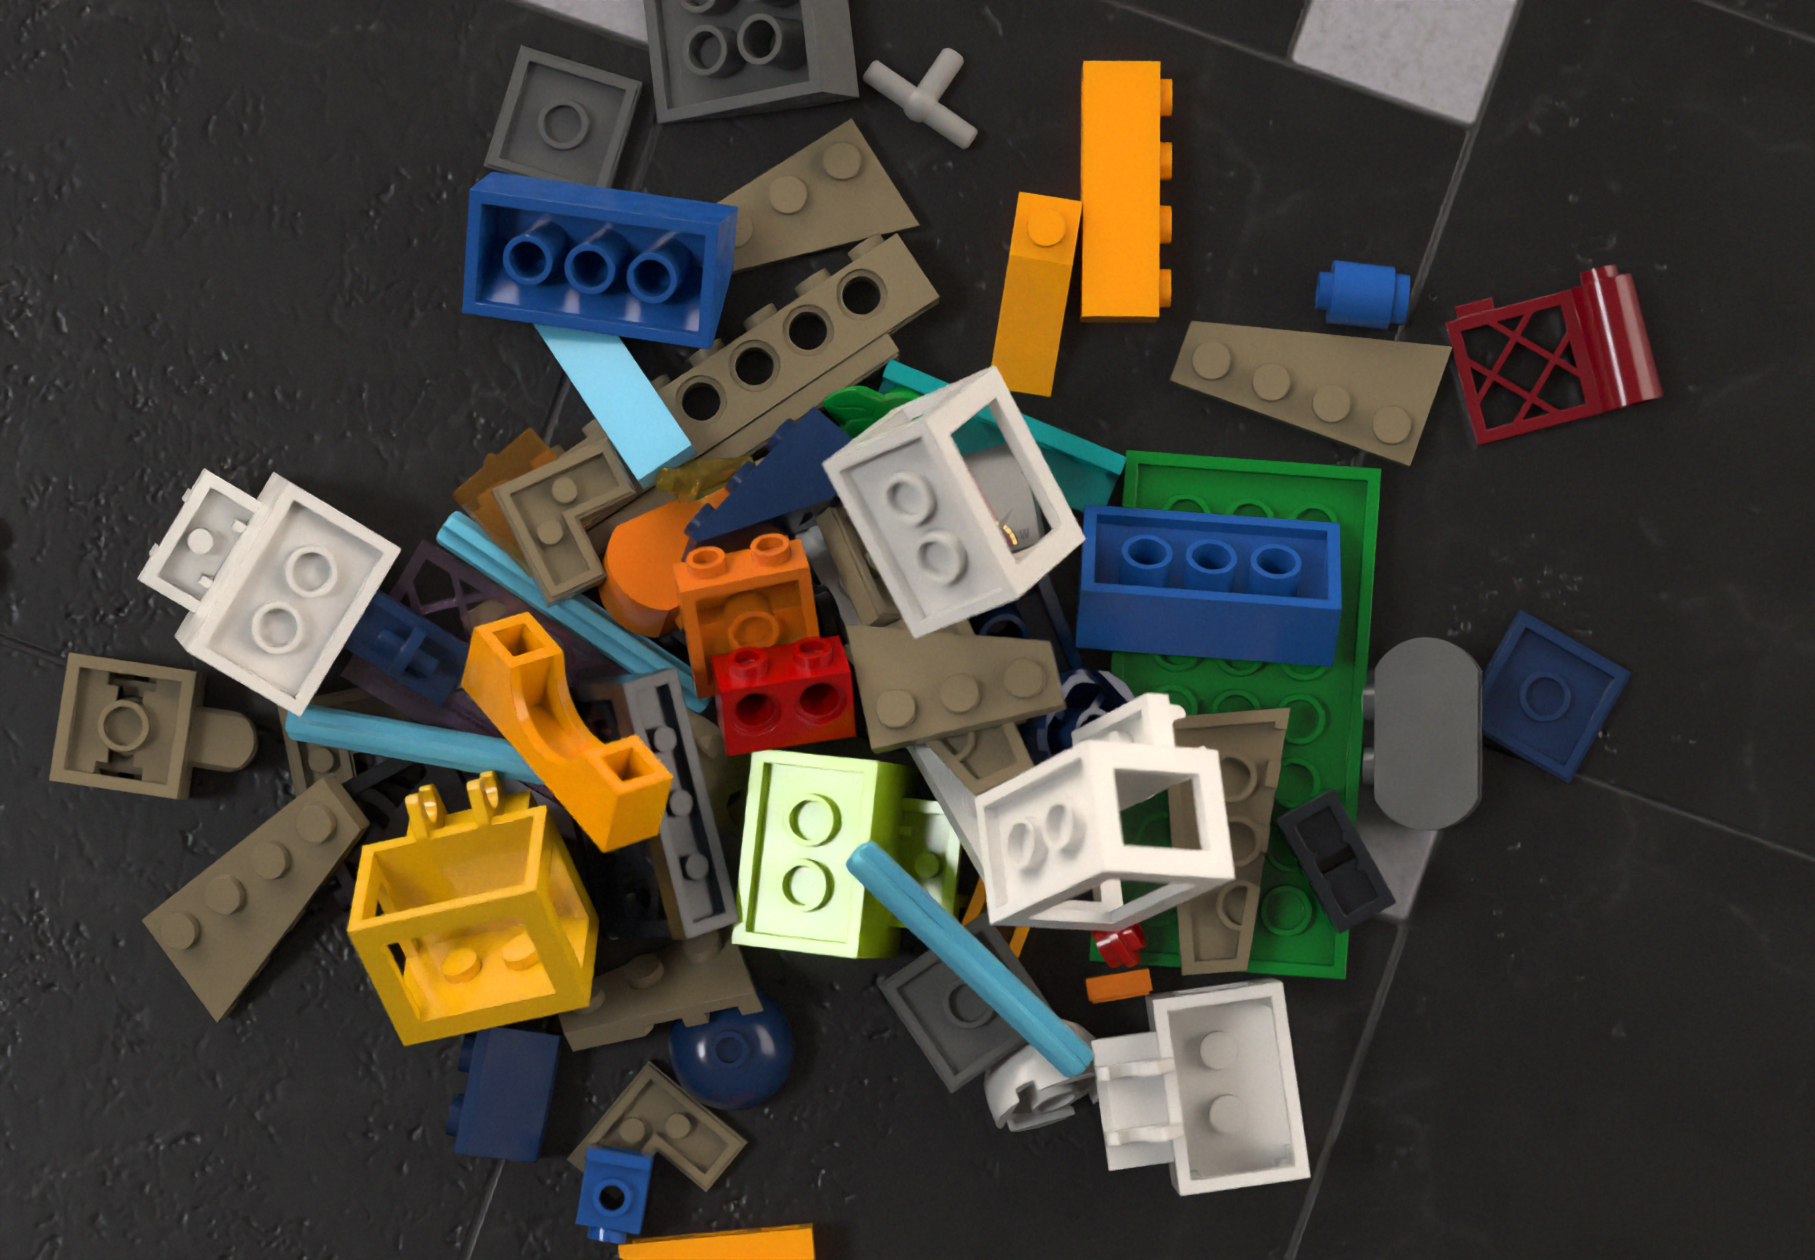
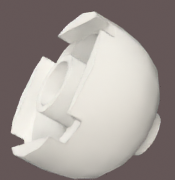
[984,1019,1099,1132]

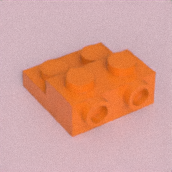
[672,533,820,699]

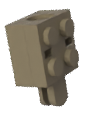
[49,652,259,800]

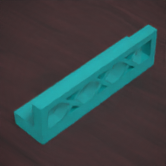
[878,359,1127,514]

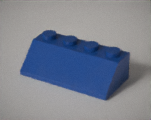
[462,172,738,349]
[1075,504,1341,667]

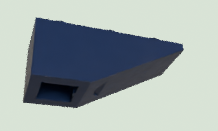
[681,406,853,562]

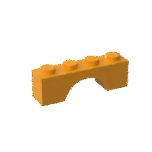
[461,612,673,853]

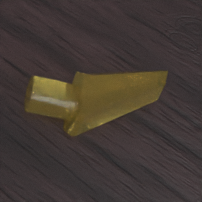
[656,456,756,503]

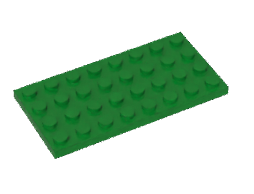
[1089,450,1381,980]

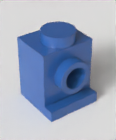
[575,1143,655,1244]

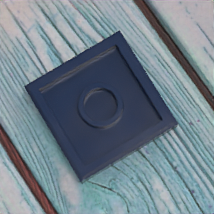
[1482,610,1631,784]

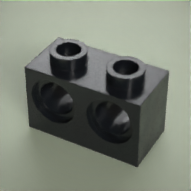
[1272,788,1397,934]

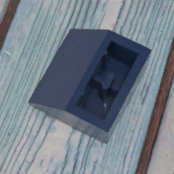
[446,1023,564,1163]

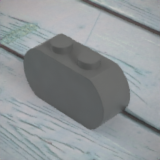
[1363,637,1483,831]

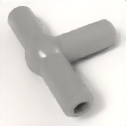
[863,48,978,149]

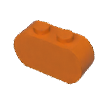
[598,476,788,638]

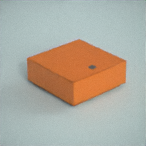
[1083,966,1153,1004]

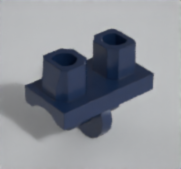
[343,589,470,707]

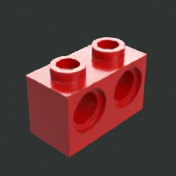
[711,636,856,756]

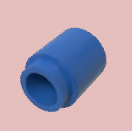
[1315,260,1410,330]

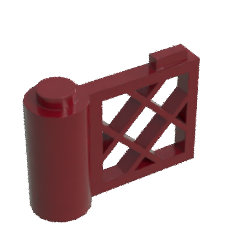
[1445,264,1664,446]

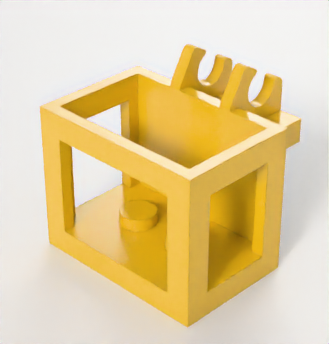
[347,770,599,1046]

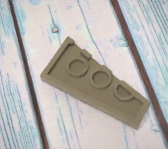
[1169,321,1452,468]
[1166,708,1290,975]
[142,772,370,1023]

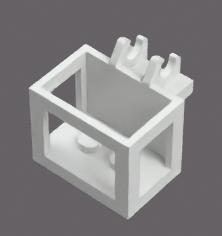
[822,365,1086,639]
[137,468,401,717]
[975,693,1235,932]
[1090,977,1311,1196]

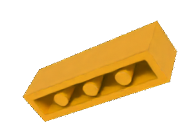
[1080,61,1172,323]

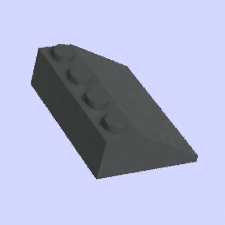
[643,0,859,125]

